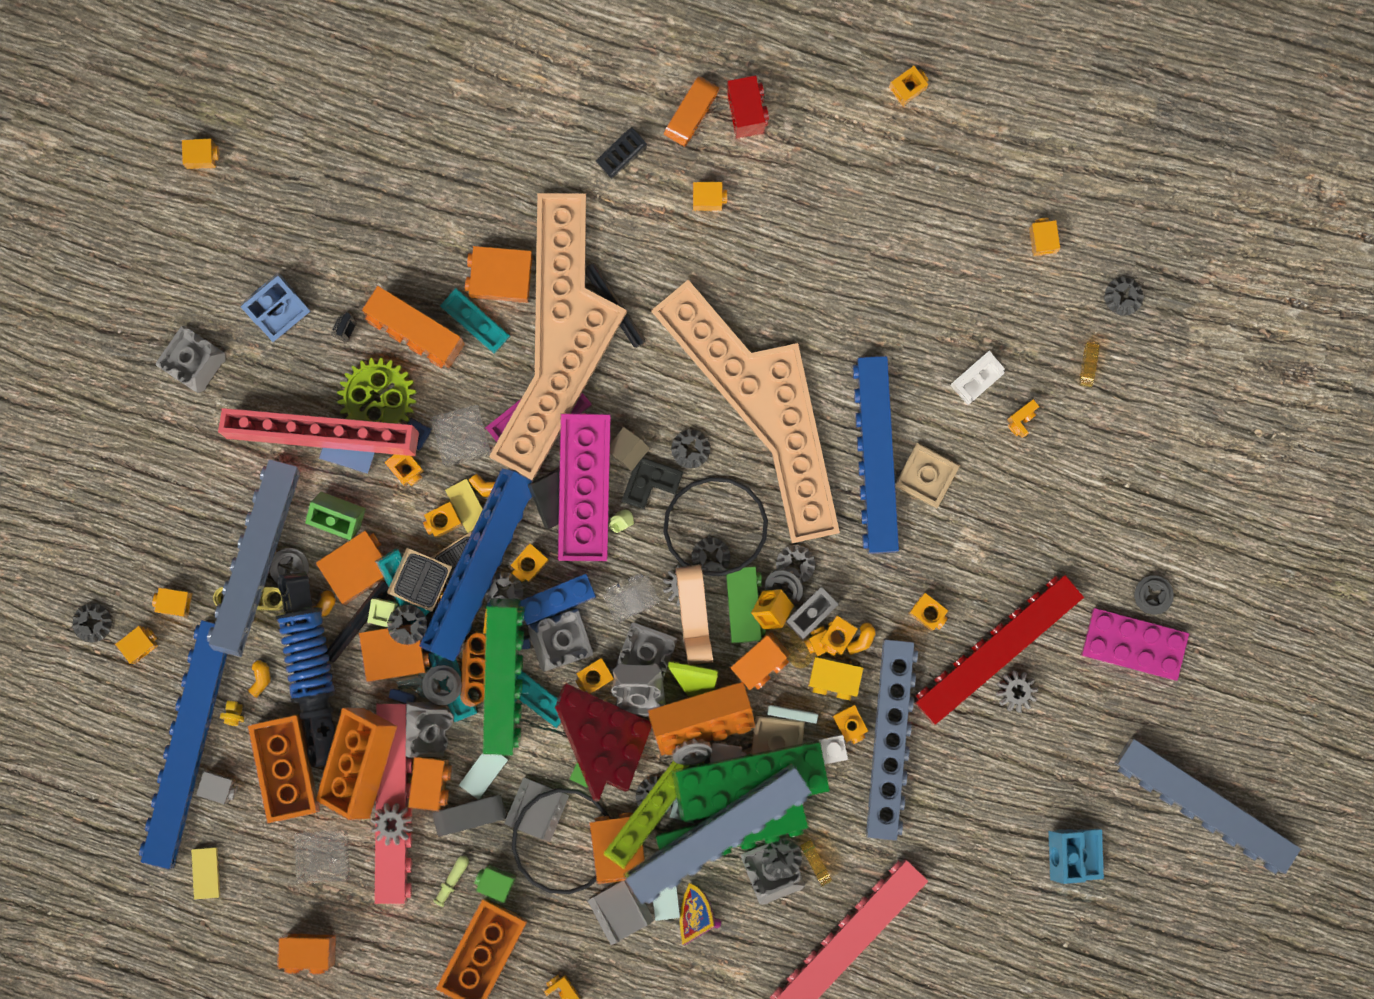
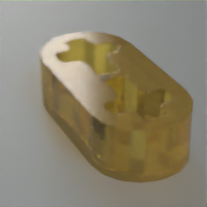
[1079,341,1100,388]
[775,627,812,669]
[800,840,832,887]

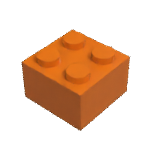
[730,632,791,690]
[408,757,452,811]
[278,933,336,974]

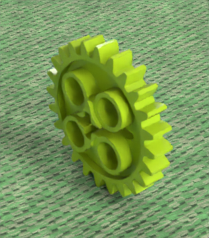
[337,358,417,424]

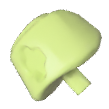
[608,510,634,533]

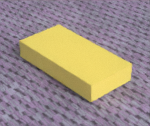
[445,479,483,533]
[191,847,220,899]

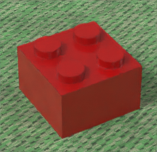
[727,75,769,139]

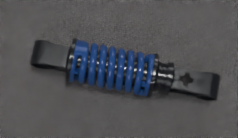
[275,571,337,767]

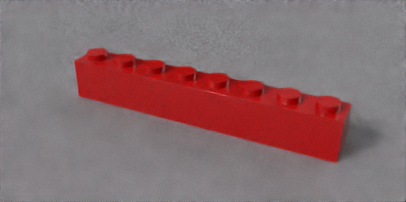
[914,575,1085,725]

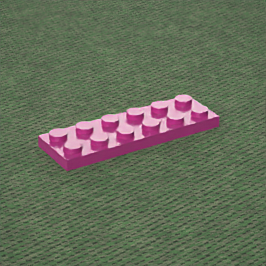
[558,413,610,561]

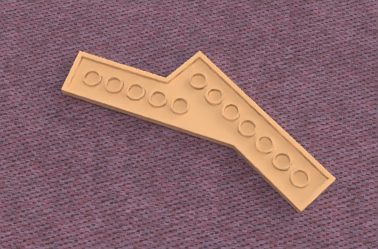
[489,193,627,481]
[651,280,840,544]

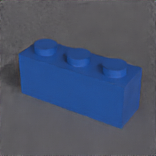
[520,574,596,625]

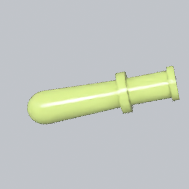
[433,856,469,907]

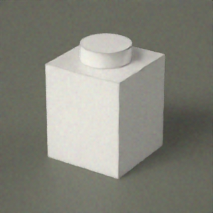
[817,735,848,764]

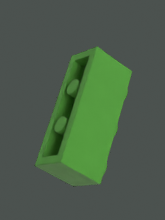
[726,567,765,643]

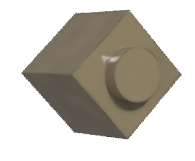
[610,427,650,471]

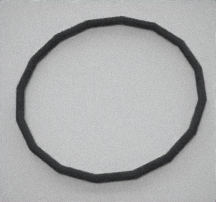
[663,477,768,576]
[512,788,611,895]

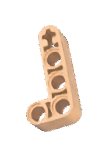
[676,565,713,666]

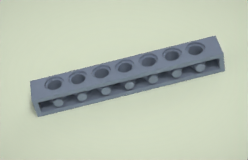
[866,640,918,840]

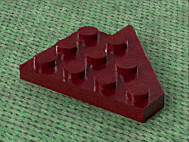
[555,683,652,801]

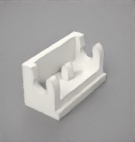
[950,351,1005,405]

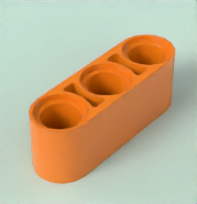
[664,76,720,147]
[460,633,486,707]

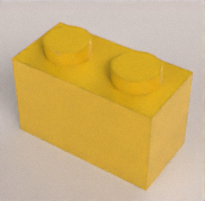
[808,657,863,701]

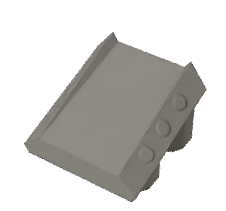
[156,326,225,393]
[528,609,593,672]
[616,623,678,681]
[611,662,666,716]
[405,701,454,757]
[504,777,569,842]
[741,837,805,904]
[587,881,654,945]

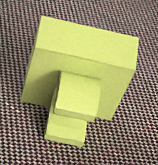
[367,598,398,627]

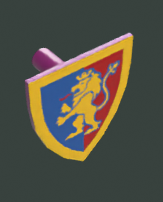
[680,883,721,945]

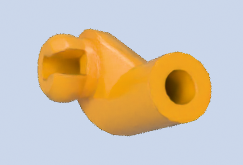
[469,473,496,497]
[313,590,336,617]
[847,622,876,655]
[248,660,271,698]

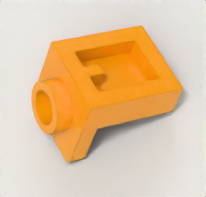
[1007,399,1039,438]
[544,975,582,999]

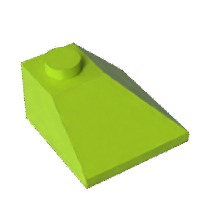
[668,662,718,697]

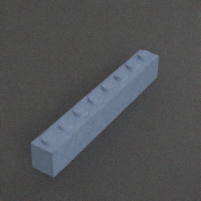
[207,459,300,657]
[1114,739,1301,875]
[624,764,811,904]

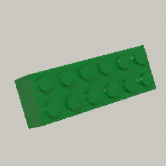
[483,598,525,755]
[671,741,830,821]
[656,804,809,856]

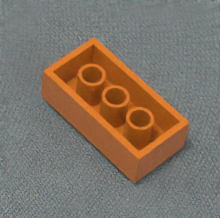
[362,286,465,369]
[648,682,755,756]
[316,708,397,820]
[248,715,320,823]
[436,897,528,999]

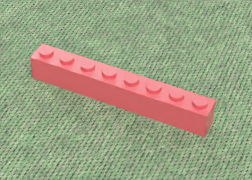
[218,408,419,456]
[375,704,413,904]
[769,859,928,999]

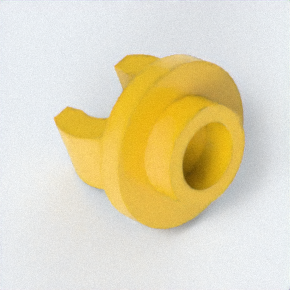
[220,701,245,726]

